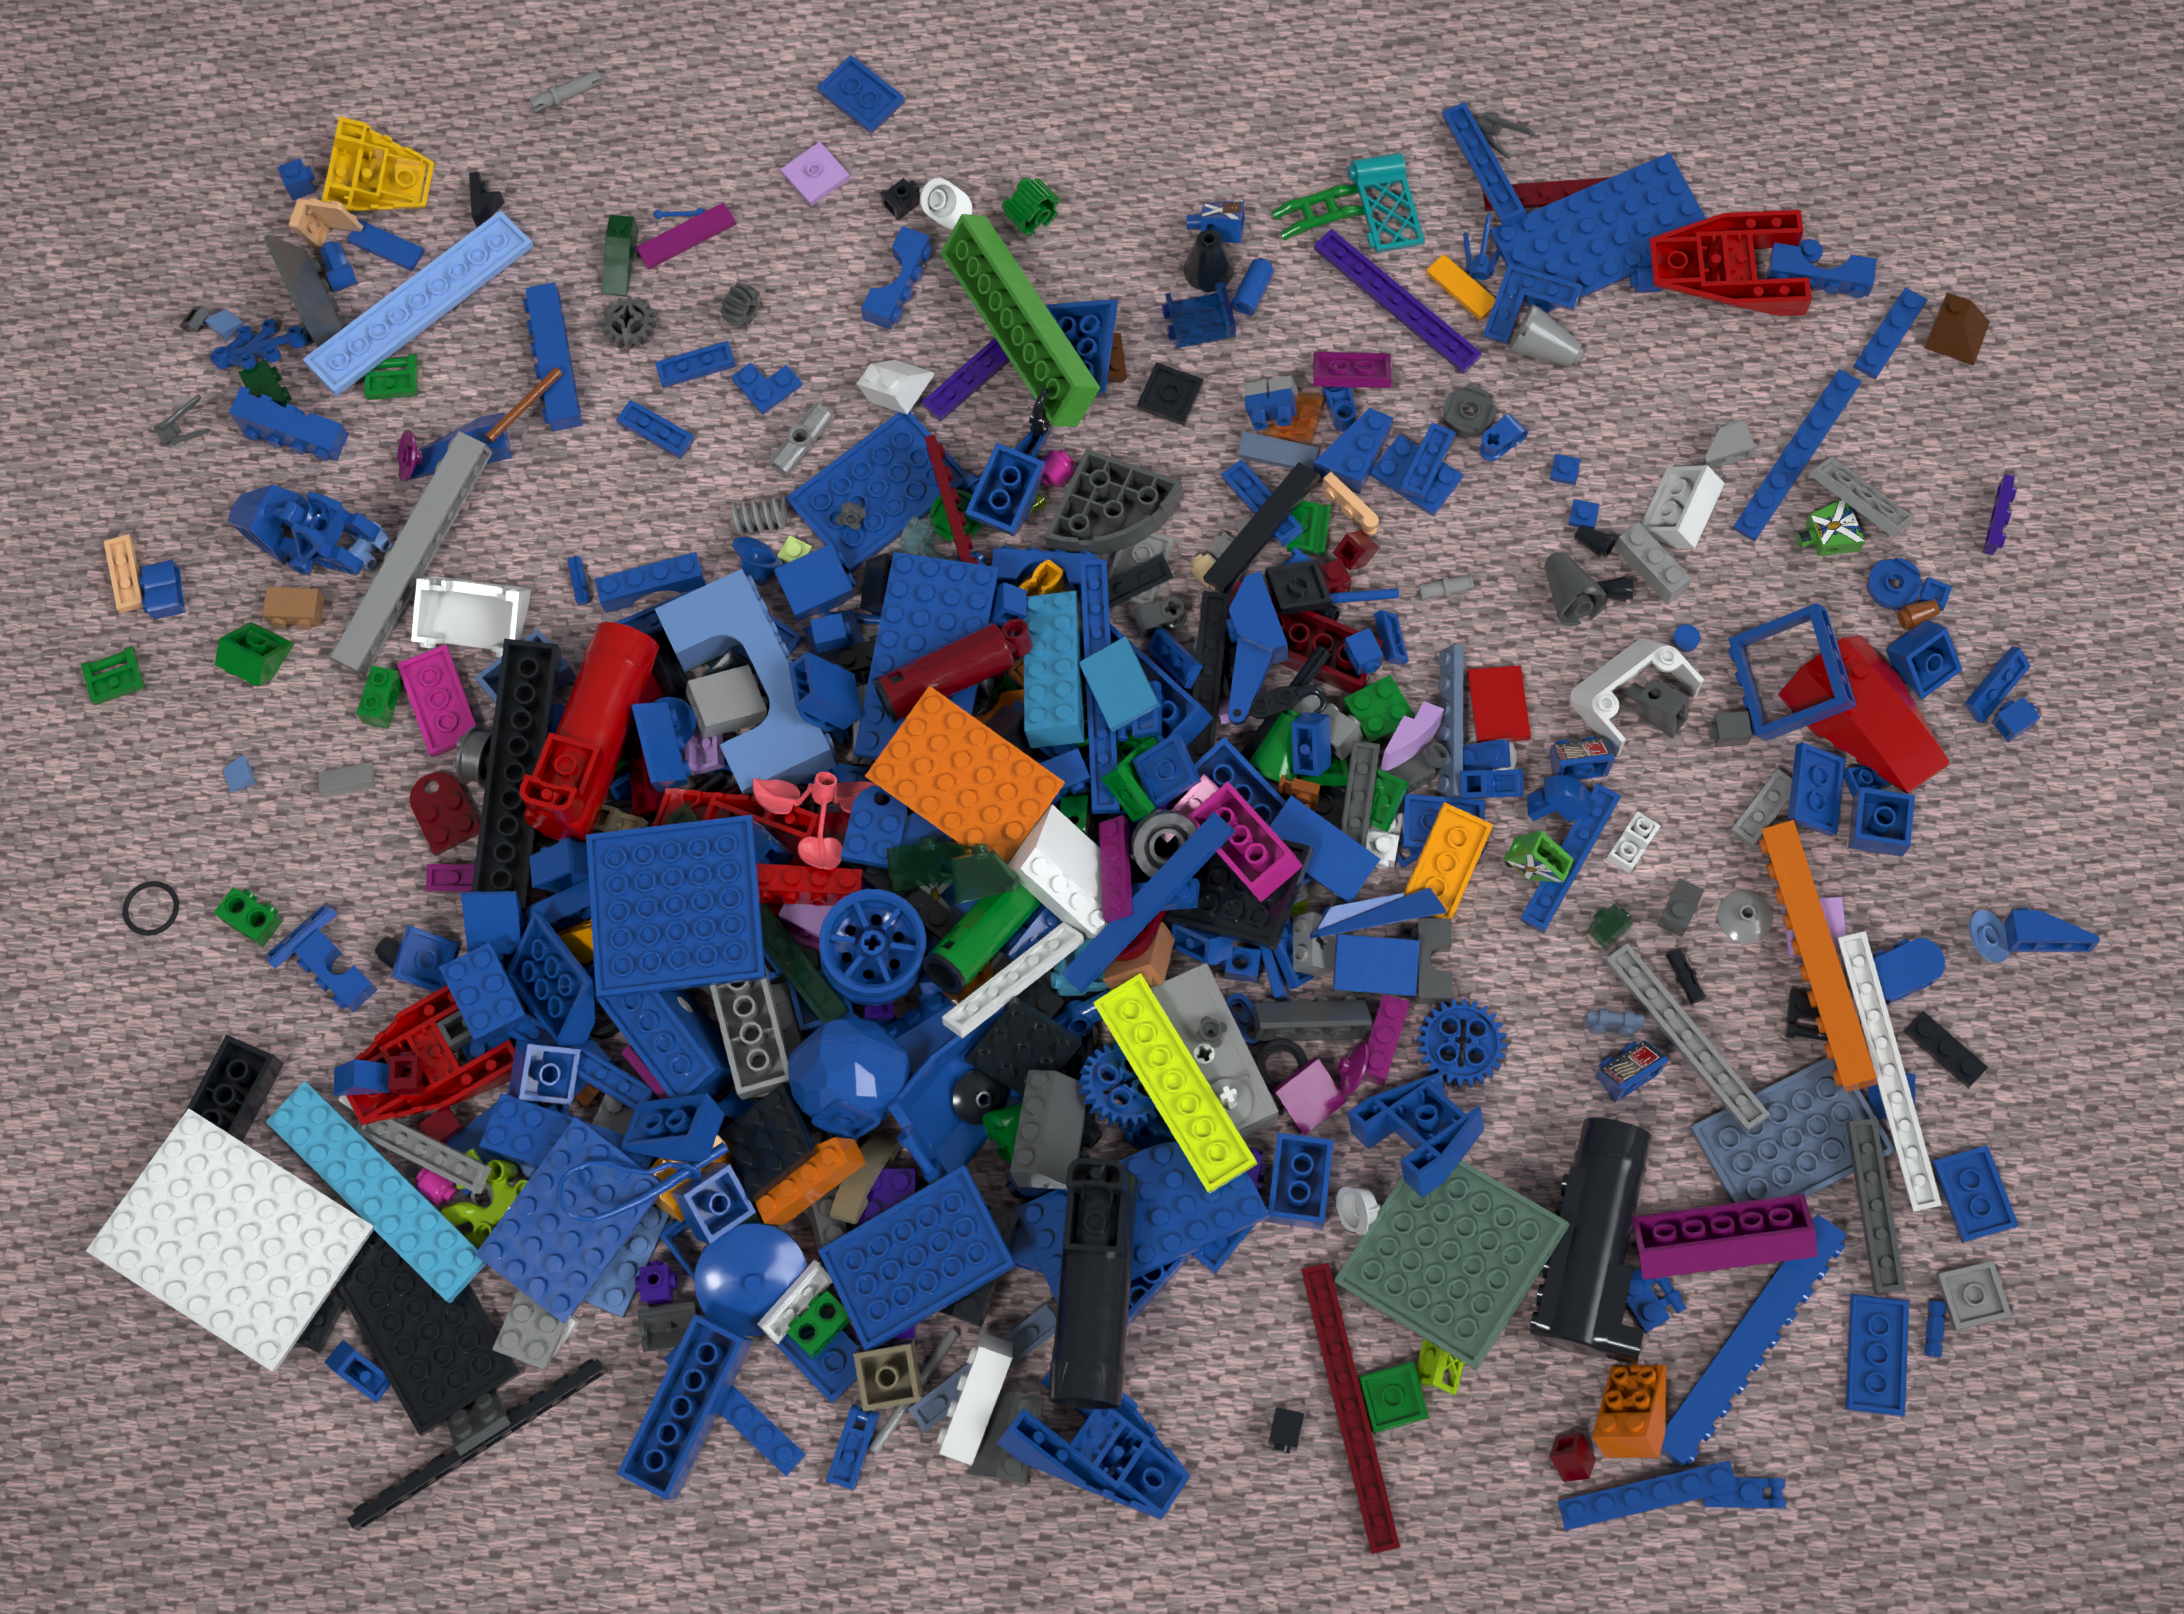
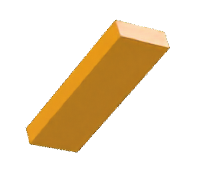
[1425,254,1496,321]

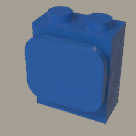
[774,544,857,622]
[789,652,862,731]

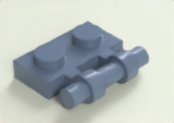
[1582,1009,1645,1037]

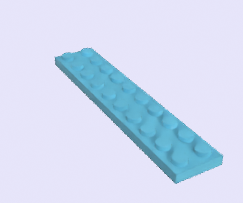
[266,1081,486,1303]

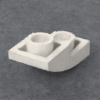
[1607,812,1661,874]

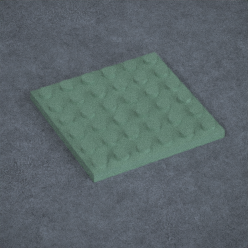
[1334,1160,1570,1371]

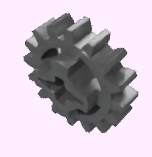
[601,295,657,350]

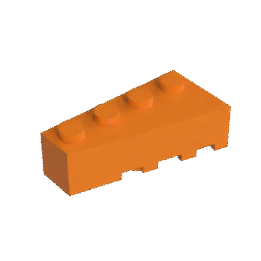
[755,1137,867,1225]

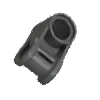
[1134,597,1186,638]

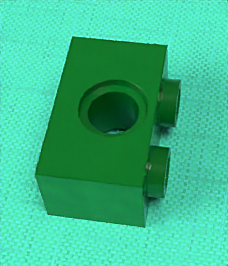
[356,665,403,729]

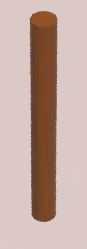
[485,367,563,443]

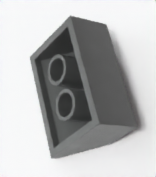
[970,1390,1045,1487]

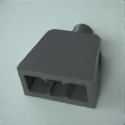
[1626,680,1689,739]

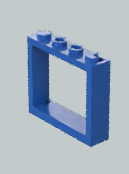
[1728,603,1857,741]

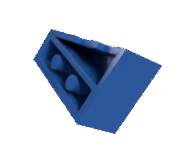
[1313,408,1393,494]

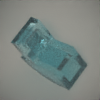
[901,516,946,560]

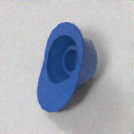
[732,536,783,586]

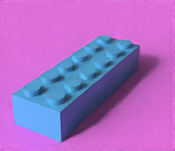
[1024,591,1084,748]

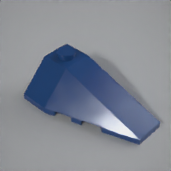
[411,412,512,479]

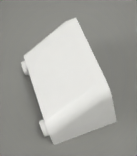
[411,576,531,657]

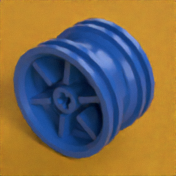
[819,889,926,1006]

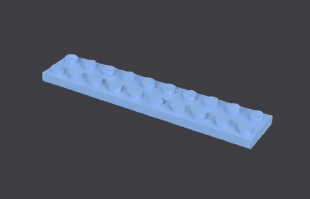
[303,210,534,396]

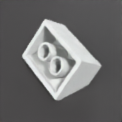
[1641,465,1725,549]

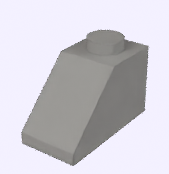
[1702,420,1756,469]

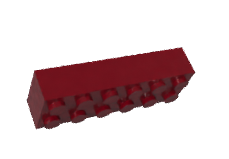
[1225,580,1383,694]

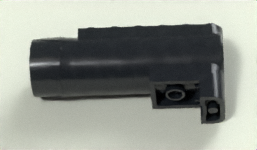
[1530,1118,1652,1365]
[1049,1158,1139,1410]

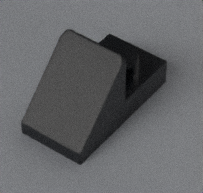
[469,172,505,228]

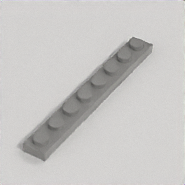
[1605,943,1770,1133]

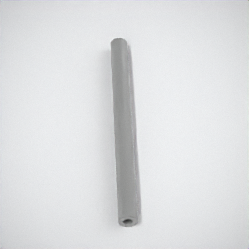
[869,1328,960,1455]

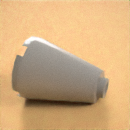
[1509,305,1584,367]

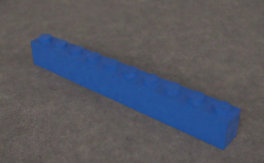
[1660,1214,1847,1467]

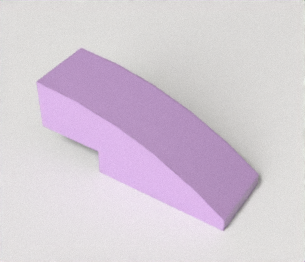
[1381,701,1444,771]

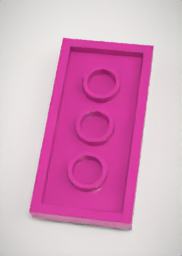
[397,644,477,758]

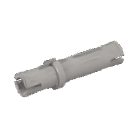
[529,70,603,113]

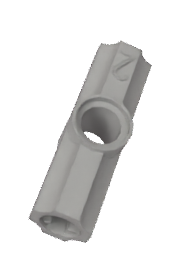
[769,403,833,476]

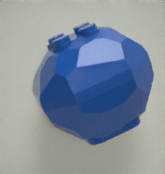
[788,1015,913,1139]

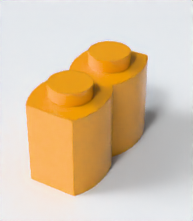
[1019,560,1064,597]

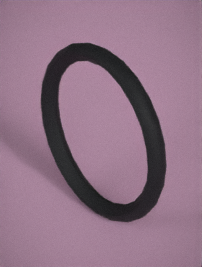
[123,881,179,936]

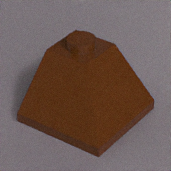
[1924,292,1990,366]

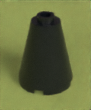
[1184,230,1234,293]

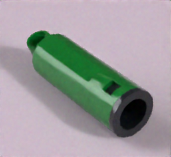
[922,870,1042,995]

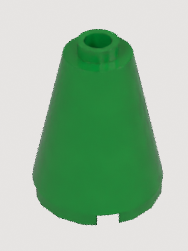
[1249,710,1301,782]
[983,1102,1023,1164]

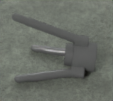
[1478,112,1535,159]
[154,395,211,446]

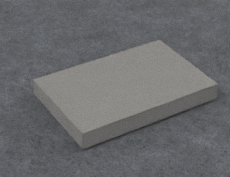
[1107,532,1175,606]

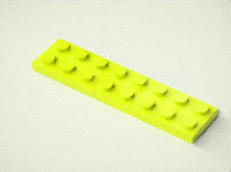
[1093,973,1258,1194]

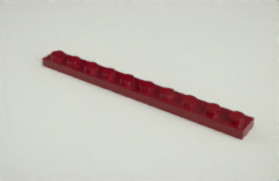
[925,434,1005,679]
[1301,1262,1400,1555]

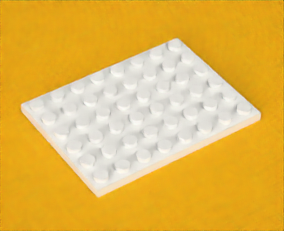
[86,1108,374,1373]

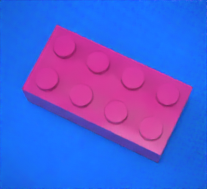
[1186,781,1303,902]

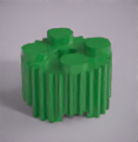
[1001,177,1061,237]

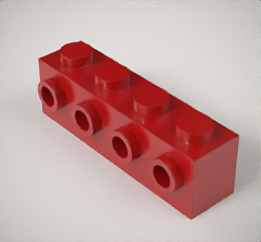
[757,863,862,906]

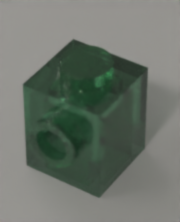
[1587,904,1633,951]

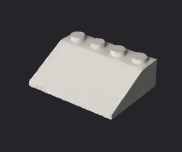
[1005,804,1108,938]

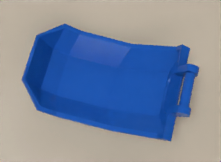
[888,1005,1066,1183]

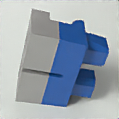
[1244,375,1298,431]

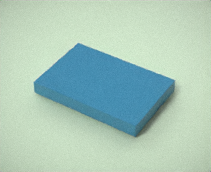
[1079,636,1160,732]

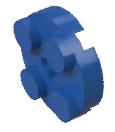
[1867,558,1922,611]

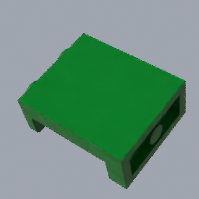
[1101,737,1159,822]

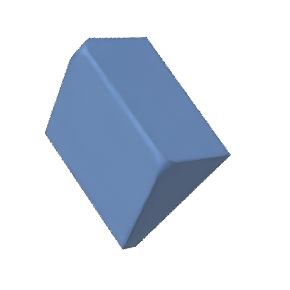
[205,309,244,341]
[223,755,256,793]

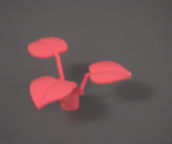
[753,772,876,870]

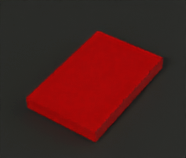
[1467,665,1531,744]

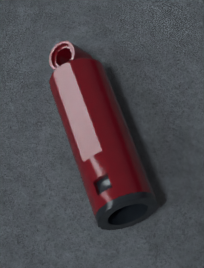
[872,619,1033,724]

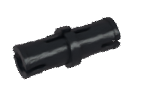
[1665,948,1706,1005]

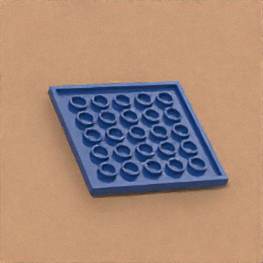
[586,815,766,999]

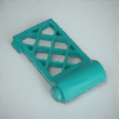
[1347,152,1425,253]

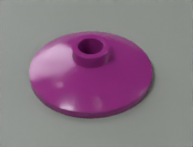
[397,430,422,482]
[1337,1042,1369,1096]

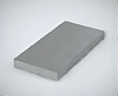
[1809,457,1914,538]

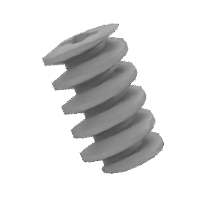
[732,496,787,534]

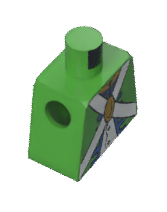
[1796,499,1865,556]
[1504,831,1574,882]

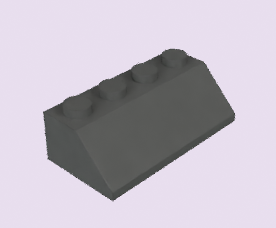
[1252,997,1372,1042]
[1010,1070,1087,1189]

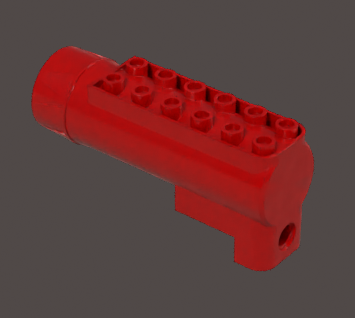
[519,622,659,843]

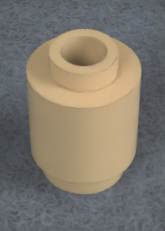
[1191,553,1218,592]

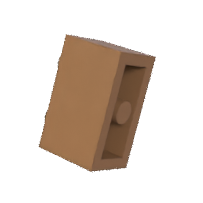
[262,587,325,630]

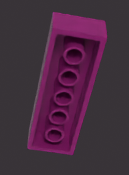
[1633,1194,1817,1280]

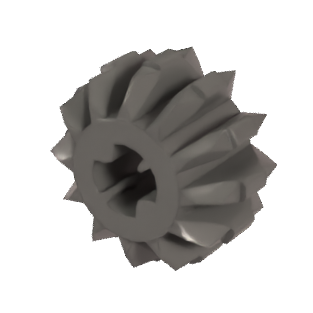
[720,282,761,328]

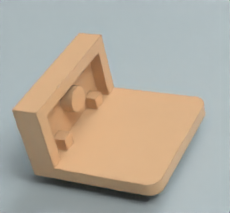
[288,198,363,249]

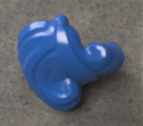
[1123,1114,1176,1149]

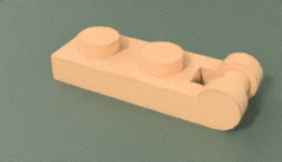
[1322,472,1379,537]

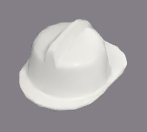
[919,178,972,229]
[1336,1187,1380,1235]

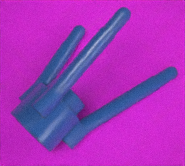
[1463,214,1500,280]

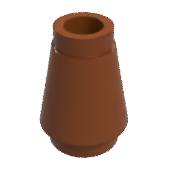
[1897,599,1940,630]

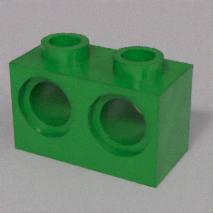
[213,887,283,947]
[786,1291,851,1360]

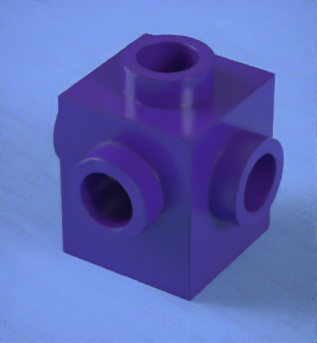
[635,1261,678,1306]

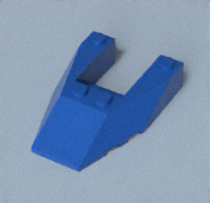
[997,1369,1190,1520]

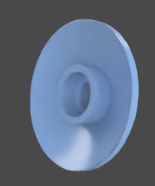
[1969,910,2010,963]

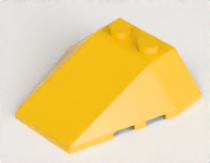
[322,116,434,211]

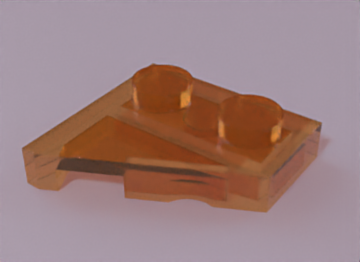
[1262,392,1325,446]

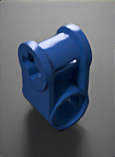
[1322,387,1356,432]
[1479,413,1528,461]

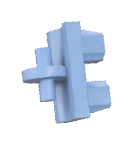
[347,522,393,572]

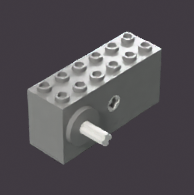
[1150,963,1279,1139]

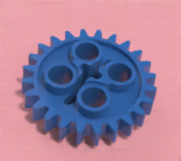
[1416,998,1508,1089]
[1078,1042,1160,1130]

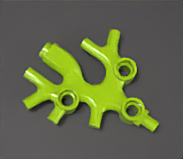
[440,1149,529,1248]

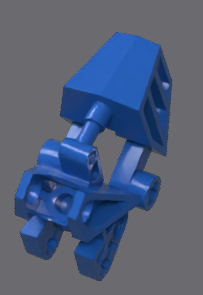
[228,484,380,576]

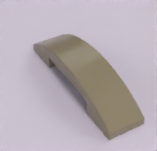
[830,1131,902,1224]

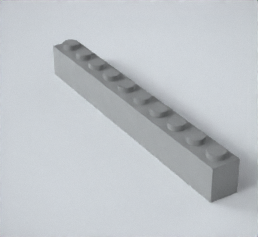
[330,431,493,676]

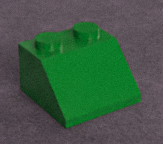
[215,622,294,687]

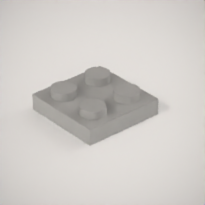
[1936,1261,2012,1331]

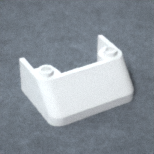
[1570,638,1704,756]

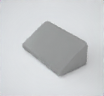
[318,762,376,798]

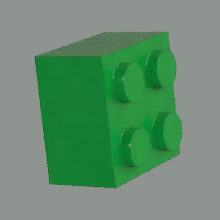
[1342,675,1416,747]

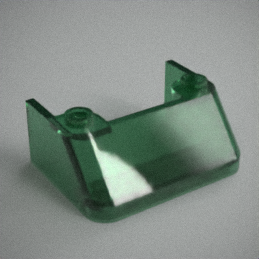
[887,835,1019,904]

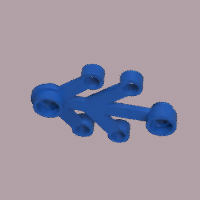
[210,319,309,370]

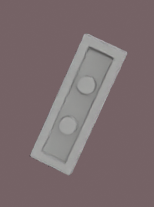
[1730,769,1792,848]

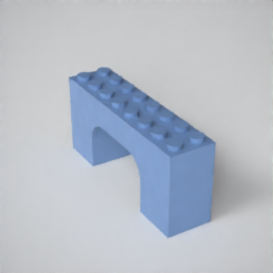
[655,569,838,796]

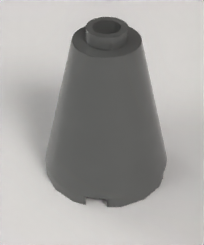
[1544,552,1608,626]

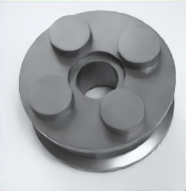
[454,726,492,788]

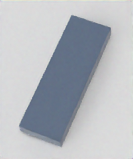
[1238,431,1319,470]

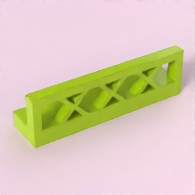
[1416,1338,1464,1395]

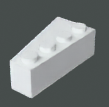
[936,1331,1013,1465]

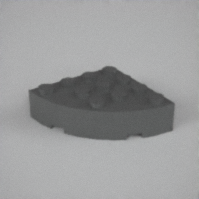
[1045,449,1184,555]

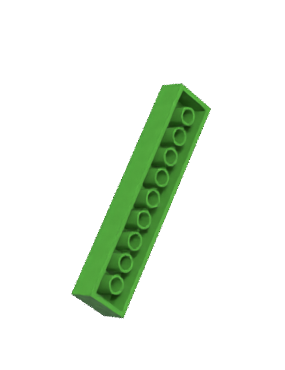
[940,214,1100,427]

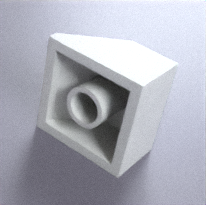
[857,360,934,414]

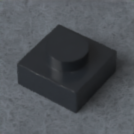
[180,305,210,332]

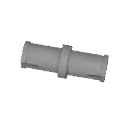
[1419,574,1474,601]

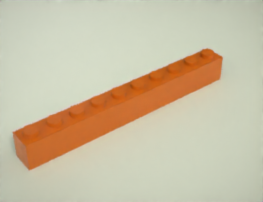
[1758,820,1878,1093]

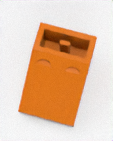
[1592,1365,1666,1458]

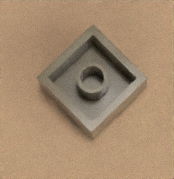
[853,1340,924,1411]

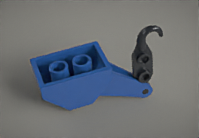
[965,387,1051,537]
[1226,571,1328,726]

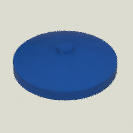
[694,1221,808,1336]

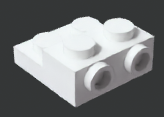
[1366,813,1402,869]

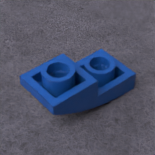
[1843,766,1892,797]

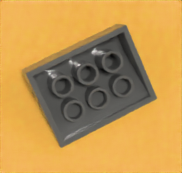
[264,235,347,347]

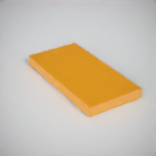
[1403,802,1493,921]

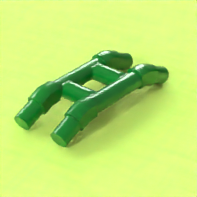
[1271,184,1365,241]

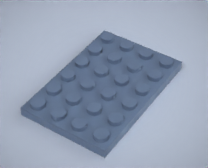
[1689,1058,1896,1203]

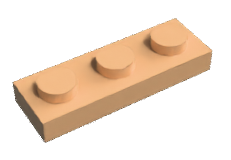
[104,534,144,613]

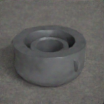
[1129,809,1197,878]

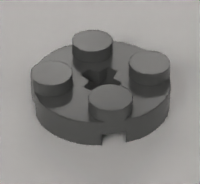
[1443,386,1496,437]

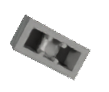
[1293,912,1336,976]

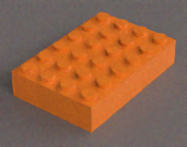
[865,686,1065,873]

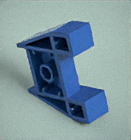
[1347,1072,1484,1198]

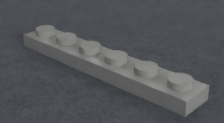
[356,1119,492,1194]

